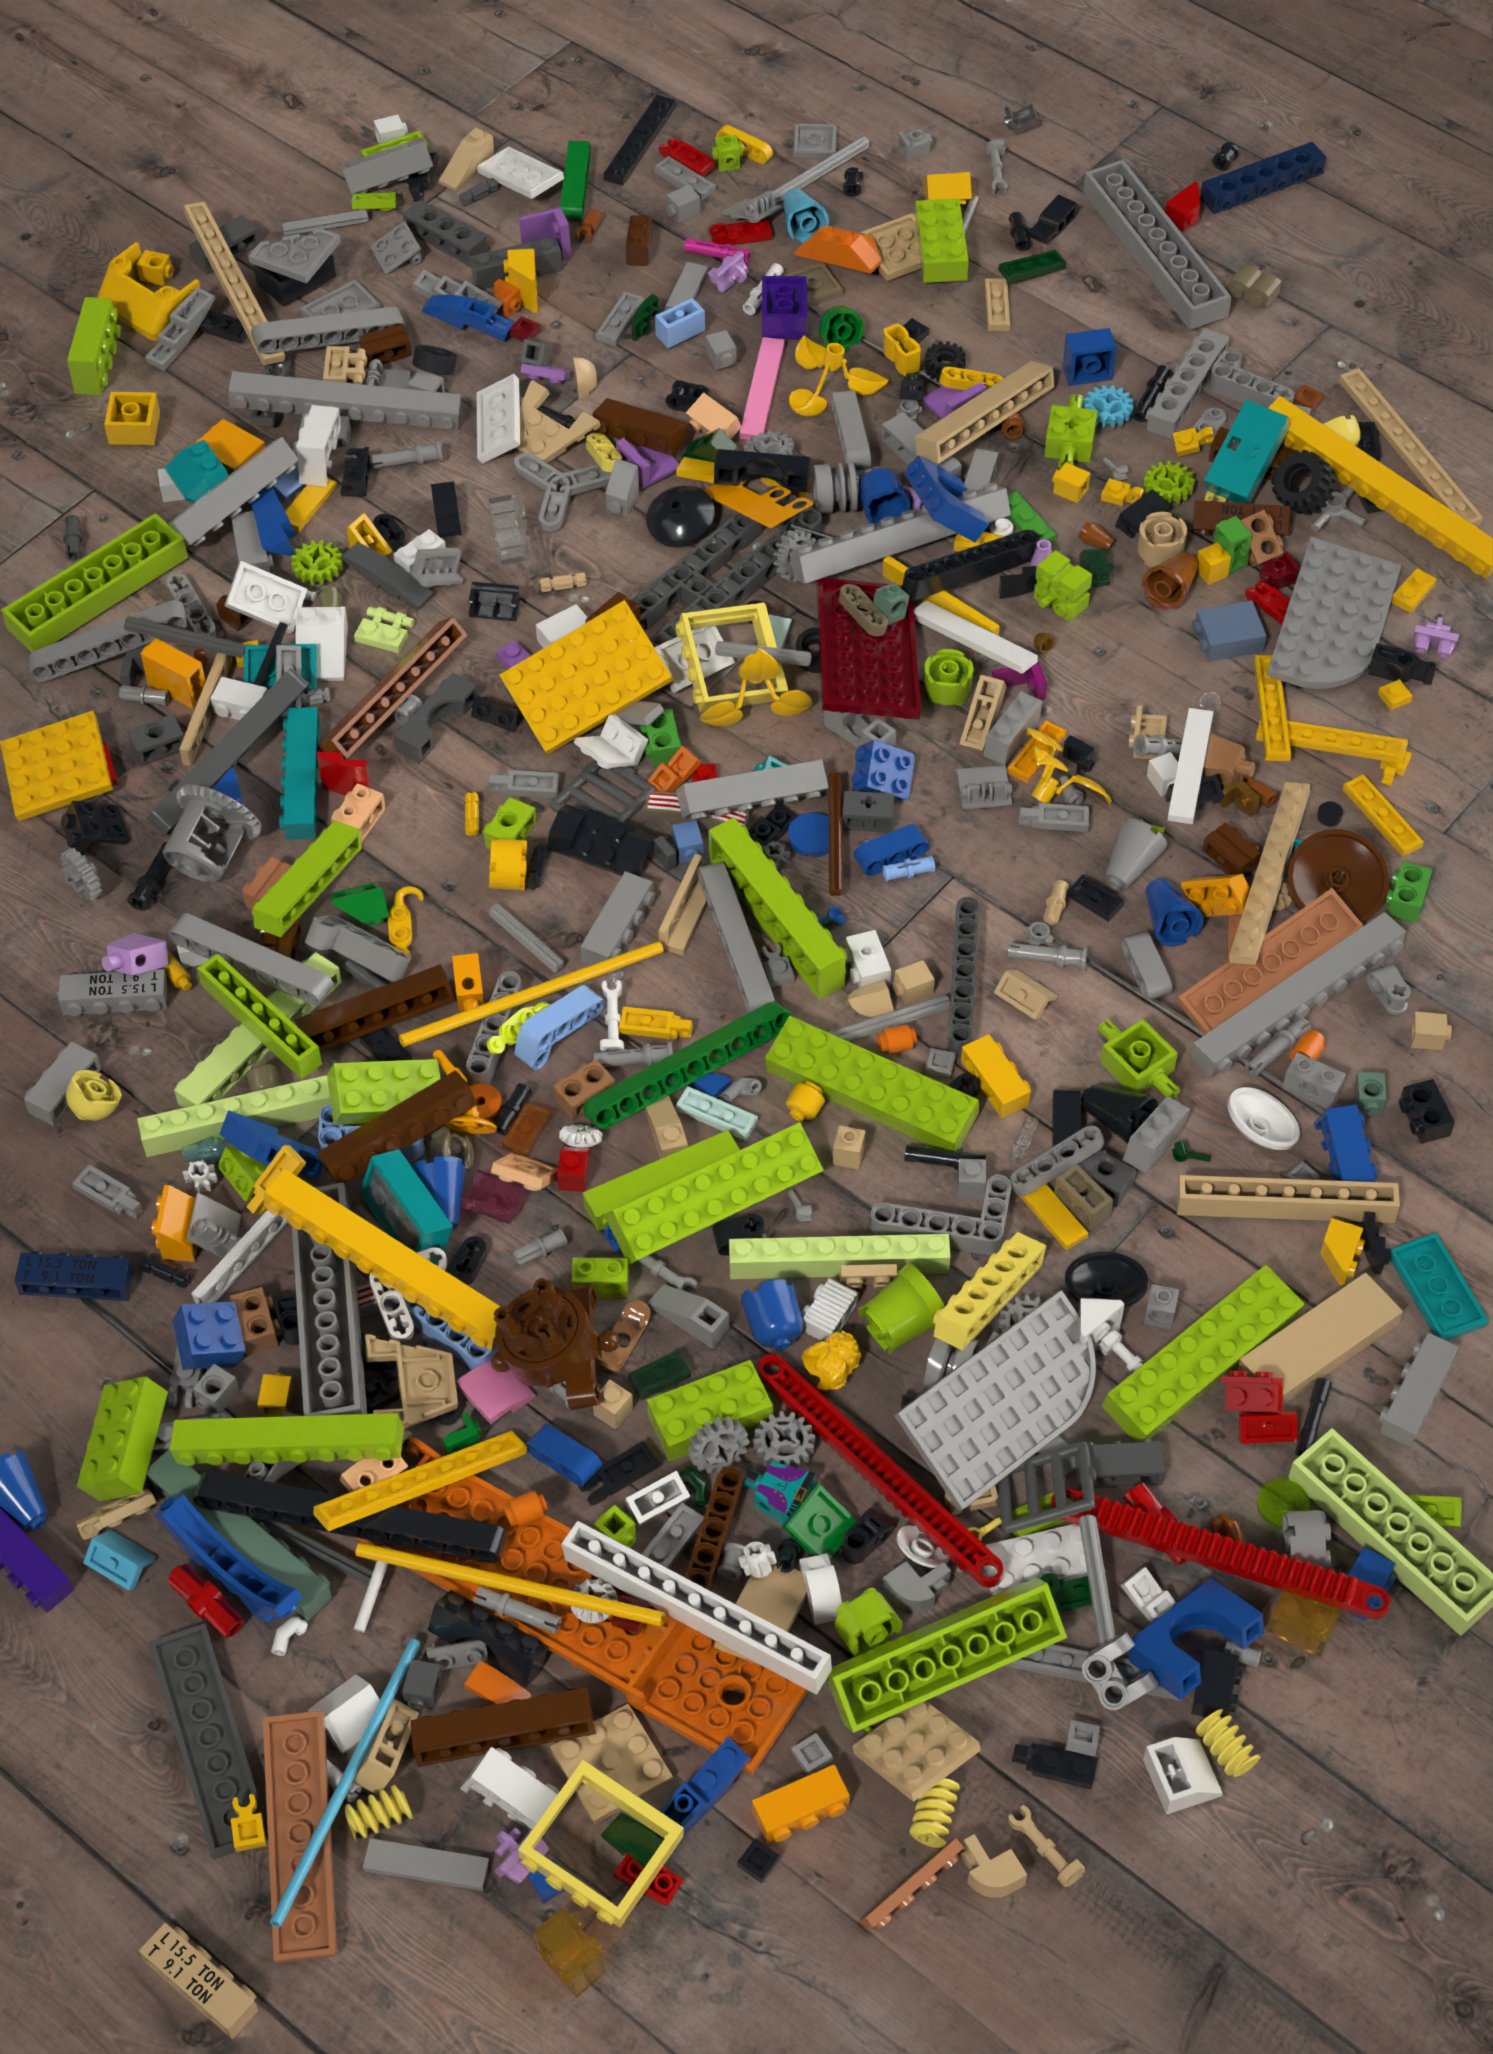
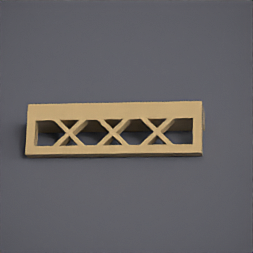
[658,854,708,956]

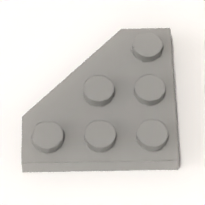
[248,229,341,284]

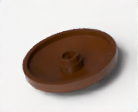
[1286,829,1389,924]

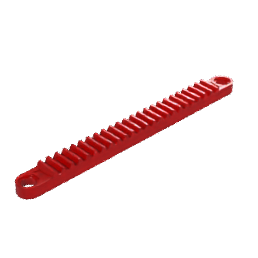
[757,1354,1004,1588]
[1051,1488,1391,1620]

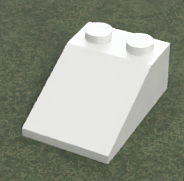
[296,607,348,681]

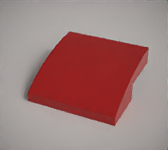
[317,752,371,796]

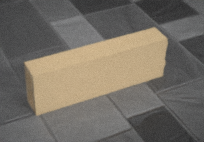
[1237,1272,1403,1406]

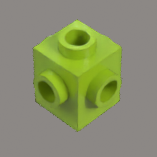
[712,135,743,172]
[594,1505,636,1548]

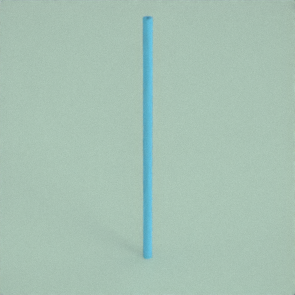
[270,1639,421,1928]

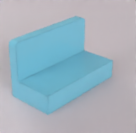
[83,1530,156,1591]

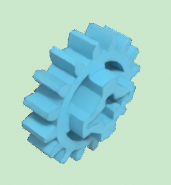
[1083,385,1133,428]

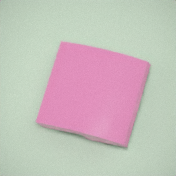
[455,1361,535,1425]

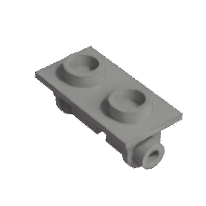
[426,1637,489,1671]

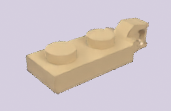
[75,1486,156,1540]

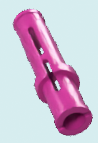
[684,238,751,264]

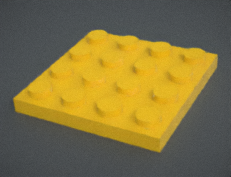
[0,710,113,822]

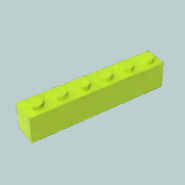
[252,820,362,937]
[197,953,322,1079]
[583,1130,740,1231]

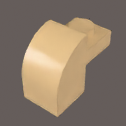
[961,1834,1027,1898]

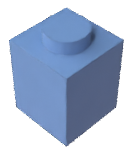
[672,820,704,863]

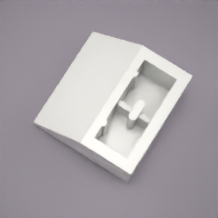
[1143,1737,1223,1815]

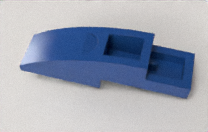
[422,294,514,342]
[220,1110,323,1180]
[645,1737,752,1841]

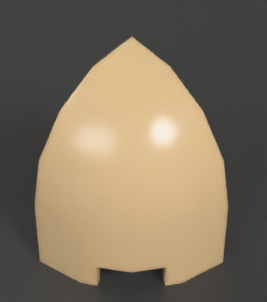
[573,358,597,400]
[848,980,894,1017]

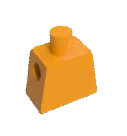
[452,953,484,1011]

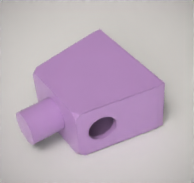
[102,933,169,975]

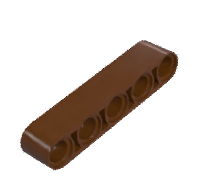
[685,1467,743,1592]

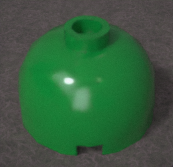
[818,305,864,352]

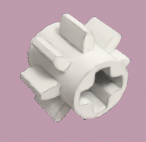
[183,1159,218,1193]
[738,1542,777,1578]

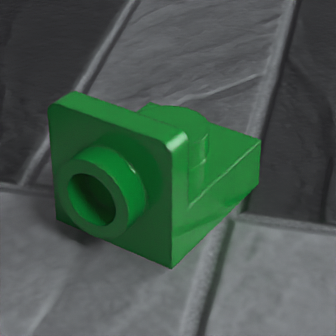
[442,1412,482,1455]

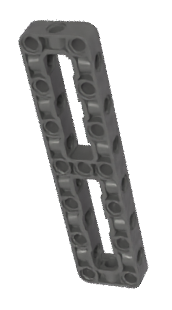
[632,486,822,648]

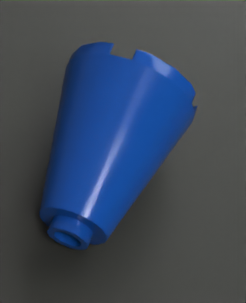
[1145,878,1204,947]
[412,1156,466,1233]
[0,1449,48,1531]

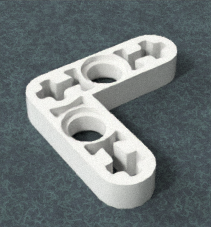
[369,1247,447,1343]

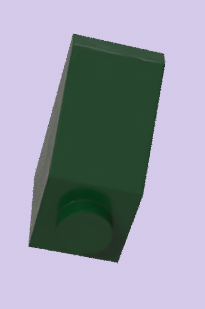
[682,428,738,462]

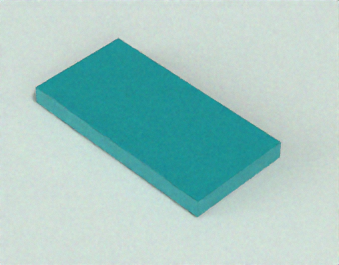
[1390,1233,1489,1341]

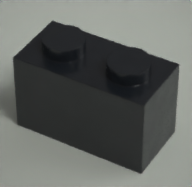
[1191,1648,1243,1718]

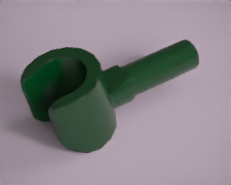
[1172,1141,1211,1162]

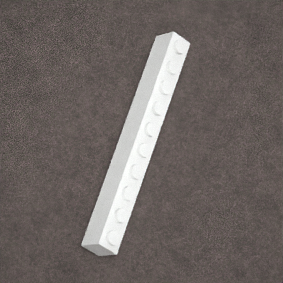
[562,1521,832,1695]

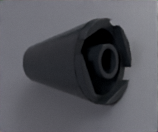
[1081,1085,1158,1144]

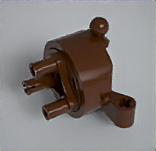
[491,1278,620,1410]

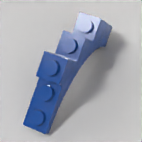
[153,1494,303,1622]

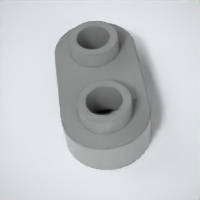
[1193,408,1226,445]

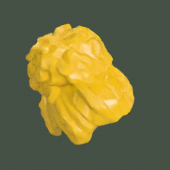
[801,1330,861,1391]

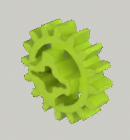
[1143,461,1195,505]
[291,540,343,585]

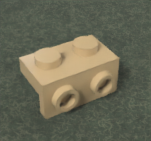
[1129,705,1167,759]

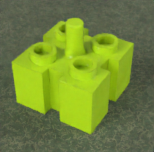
[1034,550,1092,622]

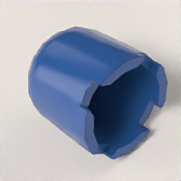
[859,468,910,524]
[741,1279,803,1350]

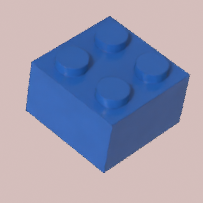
[1062,328,1116,386]
[172,1301,246,1370]

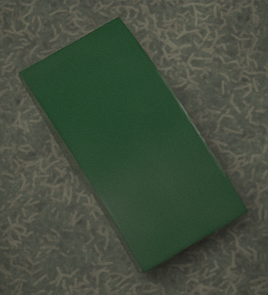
[631,294,659,341]
[601,1812,663,1868]

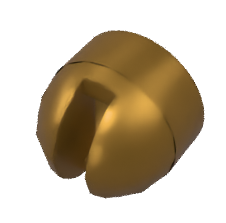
[1034,632,1055,654]

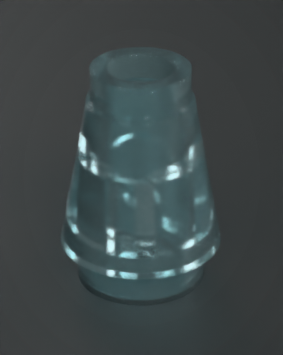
[182,1136,224,1162]

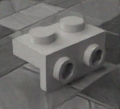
[411,547,463,588]

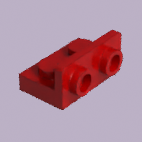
[1220,1371,1283,1412]

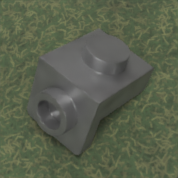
[1004,104,1039,135]

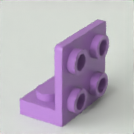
[519,207,571,260]
[922,382,987,419]
[616,438,679,488]

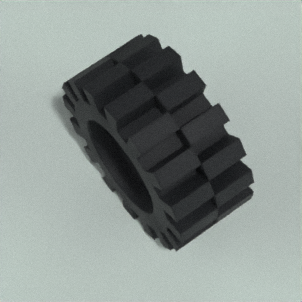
[925,341,966,383]

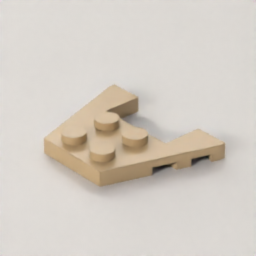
[514,380,601,463]
[364,1334,458,1429]

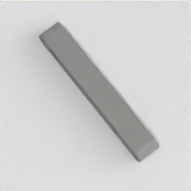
[251,307,406,354]
[28,600,187,682]
[698,861,775,1013]
[168,913,333,1006]

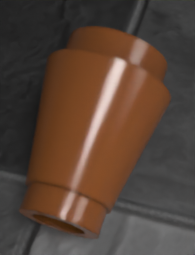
[1002,411,1025,439]
[1078,521,1115,552]

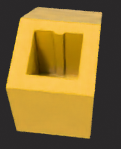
[1320,1218,1365,1286]

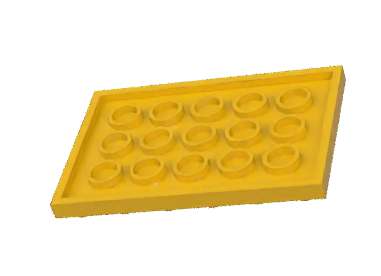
[499,600,673,755]

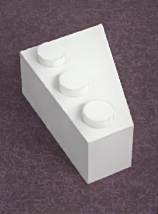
[293,405,341,487]
[460,1747,560,1830]

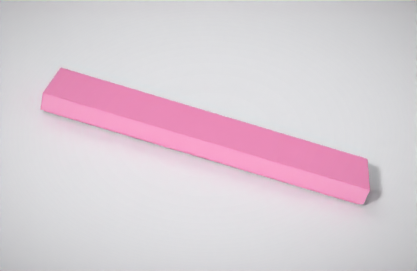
[740,337,785,440]

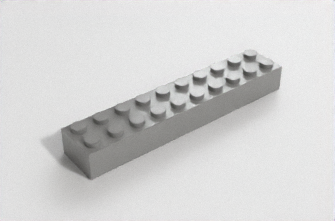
[1083,160,1231,330]
[292,1182,367,1416]

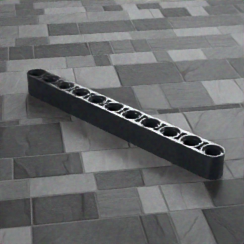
[193,1471,507,1563]

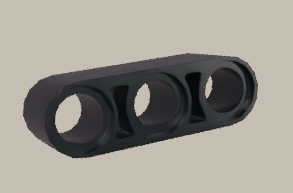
[1052,1089,1081,1157]

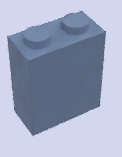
[1192,601,1266,661]

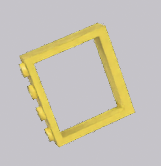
[675,603,788,712]
[518,1760,684,1928]

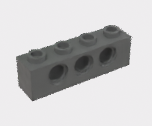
[403,200,488,267]

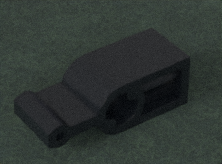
[1027,194,1077,244]
[431,481,462,537]
[1368,643,1437,685]

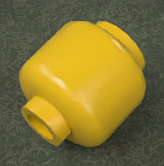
[786,1081,825,1122]

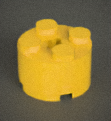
[489,839,527,891]

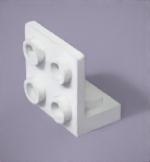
[574,714,648,769]

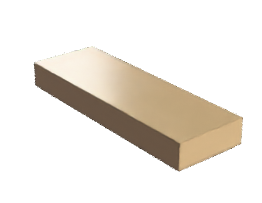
[984,278,1010,331]

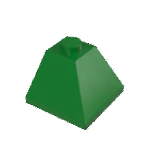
[328,881,389,925]

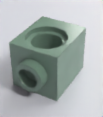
[873,582,909,625]
[1354,1072,1387,1115]

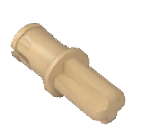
[1043,880,1069,926]

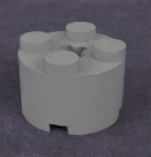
[1282,1510,1331,1569]

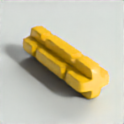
[465,792,479,837]

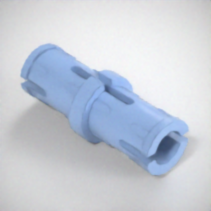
[882,855,935,882]

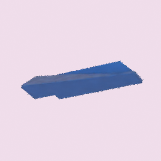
[251,487,296,556]

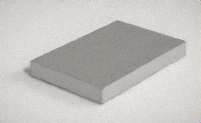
[300,280,380,318]

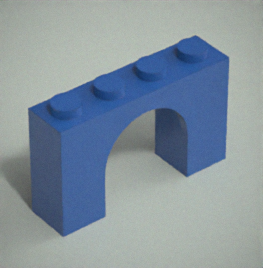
[905,455,989,542]
[1128,1577,1264,1700]

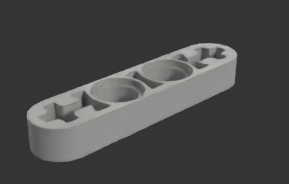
[166,573,217,637]
[1010,1126,1104,1196]

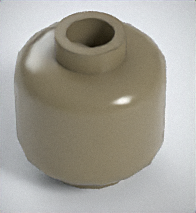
[246,1060,284,1093]

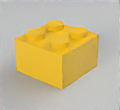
[104,392,160,445]

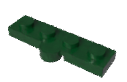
[990,1571,1110,1612]

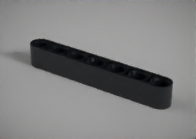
[901,530,1040,600]

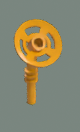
[432,1049,497,1134]

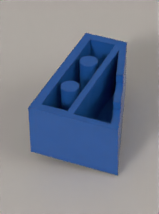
[1314,1104,1377,1182]

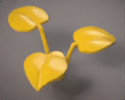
[789,335,888,417]
[699,648,813,727]
[1026,728,1112,805]

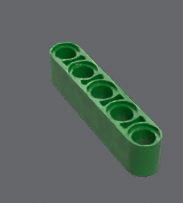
[561,141,591,220]

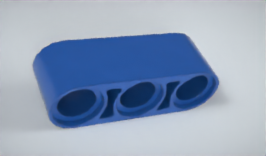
[853,824,929,876]
[525,1424,602,1486]

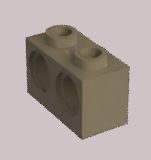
[1054,1164,1113,1231]

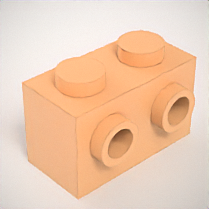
[686,392,741,439]
[331,783,386,843]
[340,1458,408,1492]

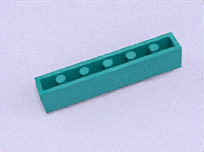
[279,707,320,840]

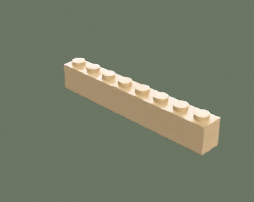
[915,361,1054,464]
[1176,1175,1400,1223]

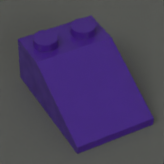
[762,276,807,340]

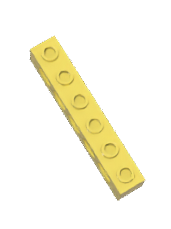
[933,1232,1046,1351]

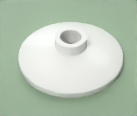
[896,1525,950,1568]

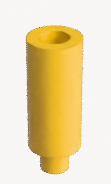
[160,948,192,991]

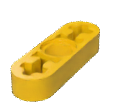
[716,125,773,164]
[939,367,1004,391]

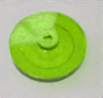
[1257,1479,1310,1529]

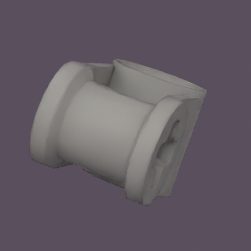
[1367,965,1411,1016]

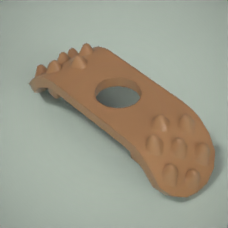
[595,1300,651,1372]

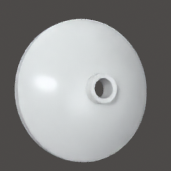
[1227,1087,1300,1150]

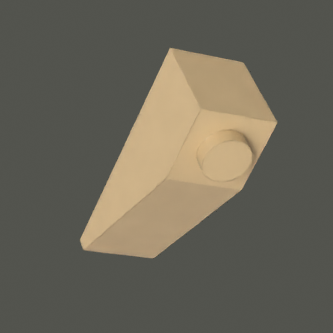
[439,127,494,192]
[959,675,1006,751]
[644,1095,688,1159]
[353,1698,419,1795]

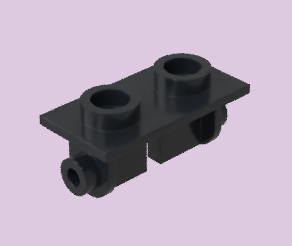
[471,695,523,733]

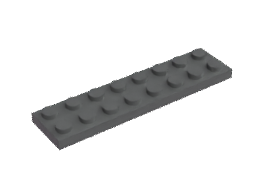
[148,1623,268,1860]

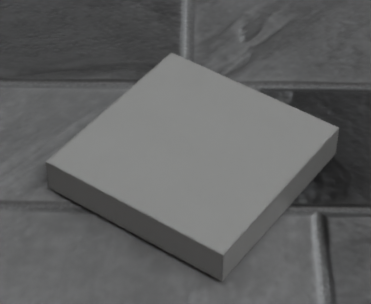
[793,124,837,159]

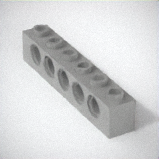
[1145,328,1229,439]

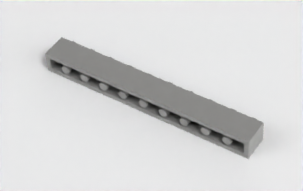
[228,371,461,430]
[789,483,1011,584]
[1191,912,1406,1078]

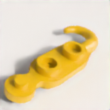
[388,886,424,962]

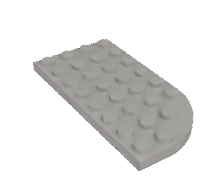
[1266,537,1402,689]
[894,1290,1096,1511]

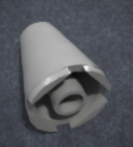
[1105,818,1167,891]

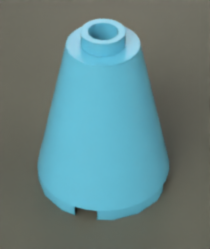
[784,189,829,243]

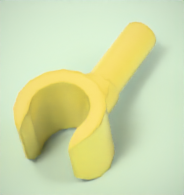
[968,1517,1002,1541]

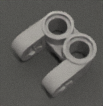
[1082,1632,1159,1710]

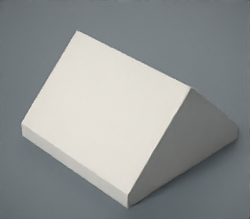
[1078,1298,1124,1352]
[308,1674,380,1755]

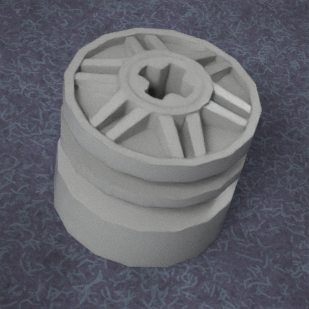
[812,462,859,514]

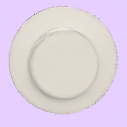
[990,518,1013,536]

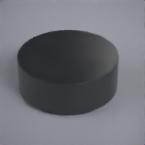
[1317,802,1343,827]

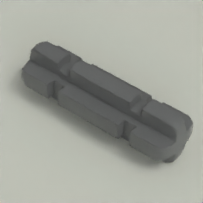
[459,178,498,206]

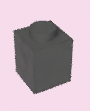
[520,337,553,366]

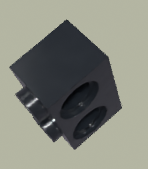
[1399,1079,1455,1144]

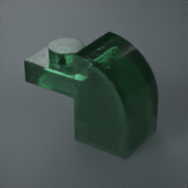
[1079,548,1113,587]

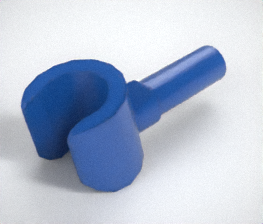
[818,907,846,926]

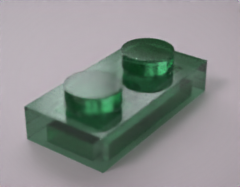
[628,1350,691,1401]

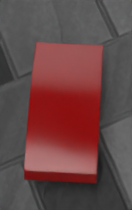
[612,1854,683,1907]

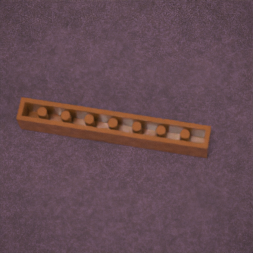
[318,617,468,760]

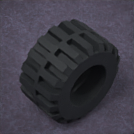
[1271,450,1337,515]

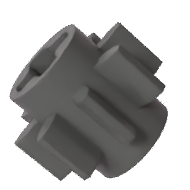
[762,841,790,872]

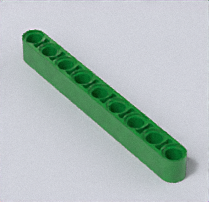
[583,1001,794,1129]

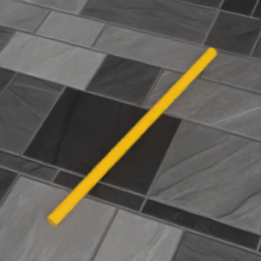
[399,941,664,1047]
[356,1542,665,1627]

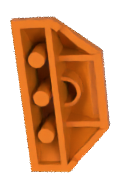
[794,226,882,274]

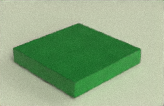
[782,1483,857,1560]

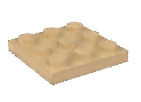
[861,213,921,281]
[852,1701,981,1802]
[550,1703,673,1825]

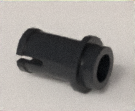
[776,1538,801,1573]

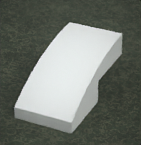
[1120,1567,1176,1623]

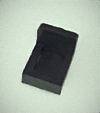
[1063,735,1095,776]

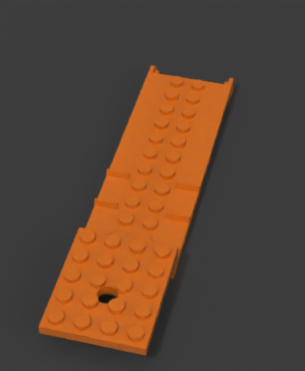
[353,1437,809,1776]

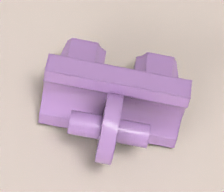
[708,251,749,293]
[1413,617,1459,659]
[494,1828,549,1884]

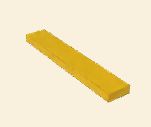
[883,556,1000,636]
[1254,655,1291,761]
[1256,720,1408,764]

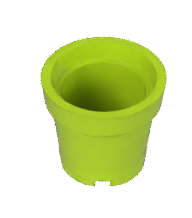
[858,1263,945,1354]

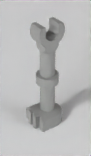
[985,139,1008,195]
[623,1255,697,1292]

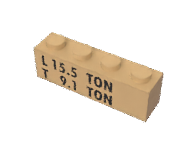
[139,1923,259,2039]

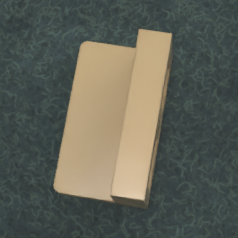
[994,969,1058,1020]

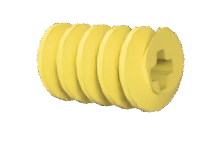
[1196,1709,1261,1777]
[909,1778,960,1848]
[345,1785,413,1842]

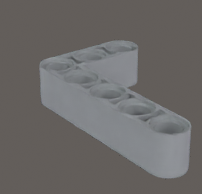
[870,1175,1011,1255]

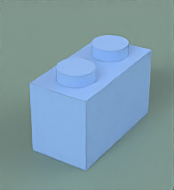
[655,298,705,348]

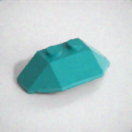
[165,440,229,503]

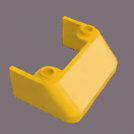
[97,242,200,341]

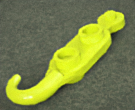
[487,1002,551,1055]

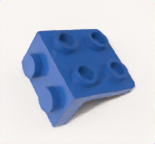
[851,740,915,801]

